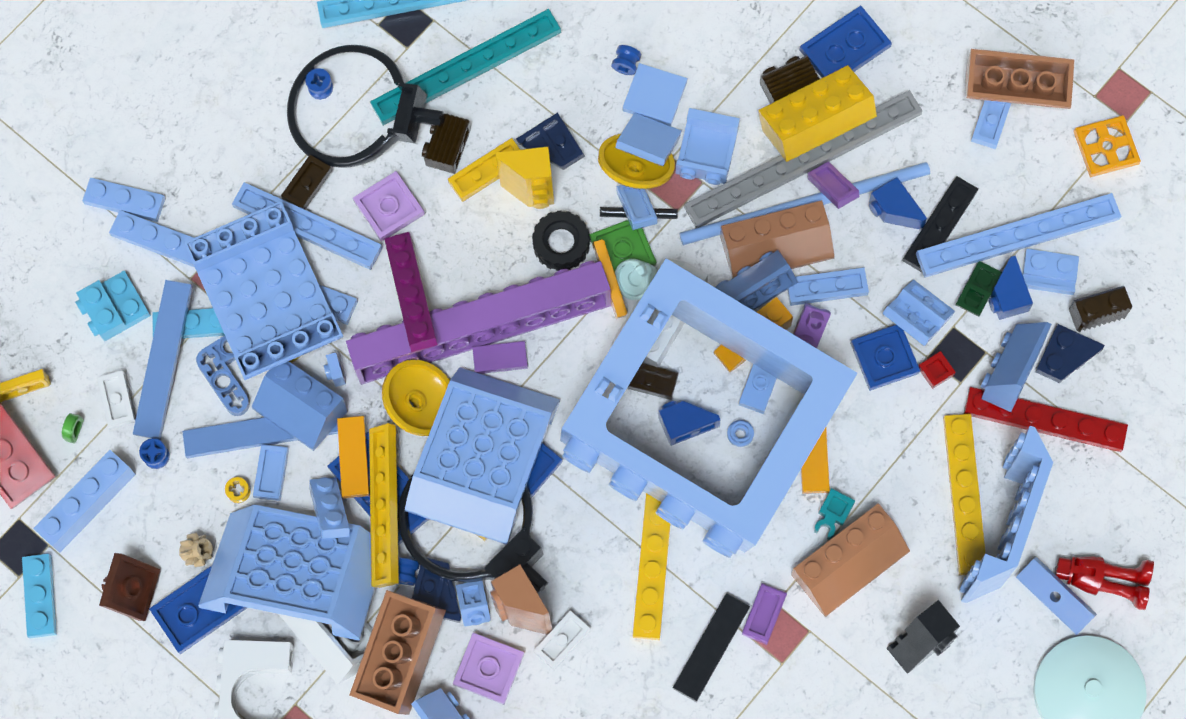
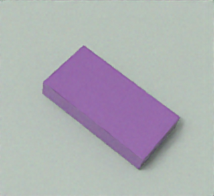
[807,161,860,209]
[472,341,528,374]
[742,583,787,645]

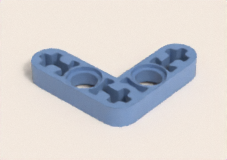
[196,336,249,416]

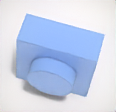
[323,353,346,387]

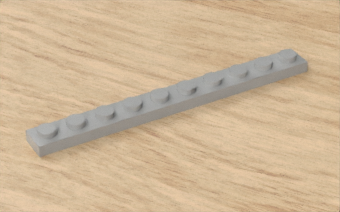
[684,90,922,228]

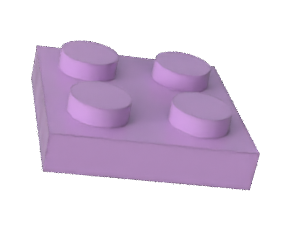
[353,171,425,242]
[453,633,524,705]

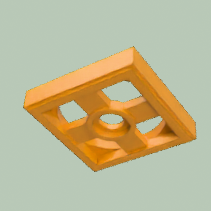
[1073,115,1141,178]

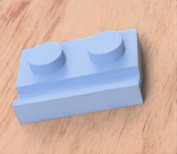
[1023,249,1079,295]

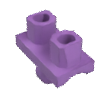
[793,303,831,348]

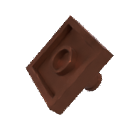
[99,553,160,621]

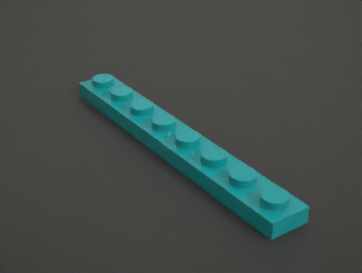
[370,9,561,126]

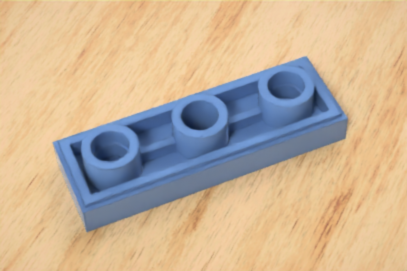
[1016,557,1097,635]

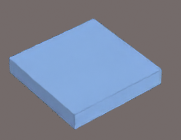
[623,63,687,126]
[615,113,682,166]

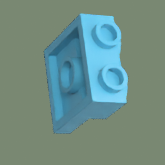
[75,270,151,342]

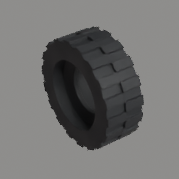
[532,210,590,271]

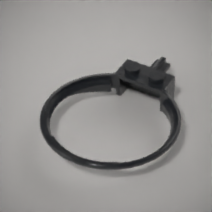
[287,45,444,168]
[398,473,548,594]

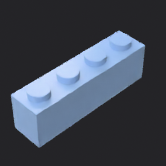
[33,450,136,552]

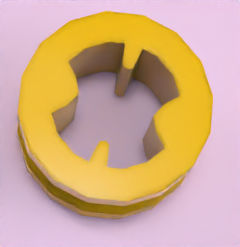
[225,477,251,503]

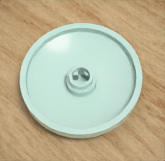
[1033,636,1147,719]

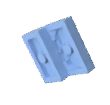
[882,280,955,346]

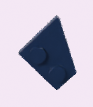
[516,112,585,170]
[1035,324,1105,383]
[412,558,461,623]

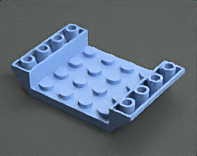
[184,201,343,380]
[405,367,560,545]
[959,426,1053,603]
[199,504,375,641]

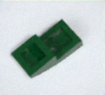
[956,261,1002,317]

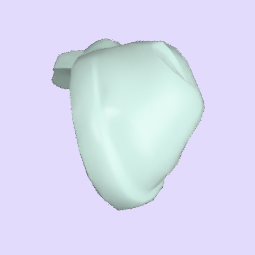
[615,258,657,300]

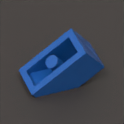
[869,177,927,230]
[989,256,1033,320]
[658,401,720,446]

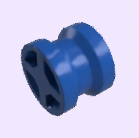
[611,45,641,75]
[305,68,333,100]
[139,438,170,469]
[398,558,420,586]

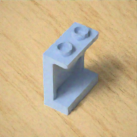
[675,108,740,185]

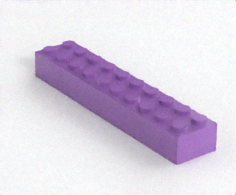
[346,261,611,385]

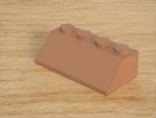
[965,49,1075,109]
[720,200,835,279]
[791,503,910,617]
[490,565,552,635]
[349,590,446,715]

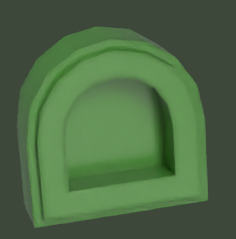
[62,413,84,444]

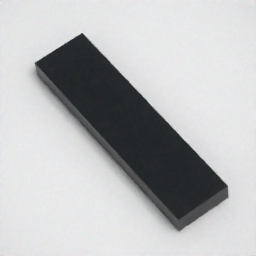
[903,176,979,273]
[673,593,750,703]

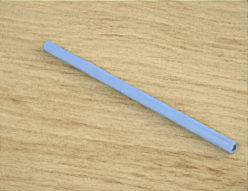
[679,162,930,245]

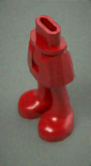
[1056,556,1154,611]

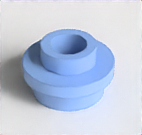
[727,420,754,447]

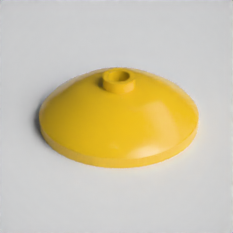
[598,134,675,189]
[382,360,450,436]

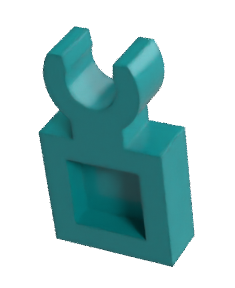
[814,488,855,540]

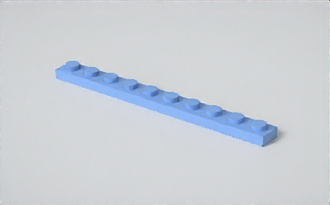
[109,210,358,325]

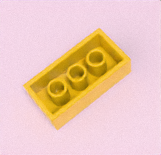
[758,65,877,162]

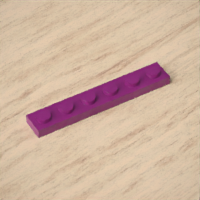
[384,232,438,352]

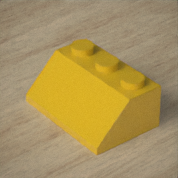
[496,147,554,209]

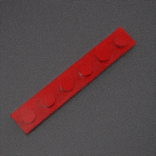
[964,387,1128,452]

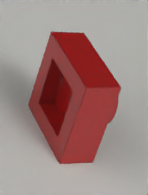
[918,351,956,389]

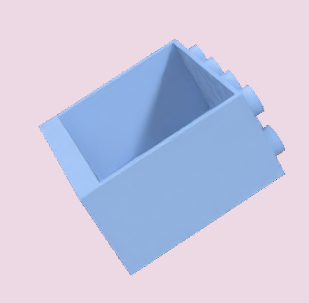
[560,259,857,558]

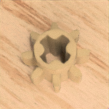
[179,533,213,567]

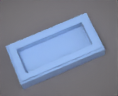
[616,185,657,230]
[253,444,289,501]

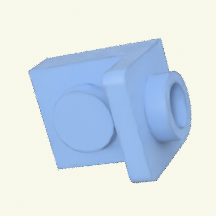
[456,581,490,626]

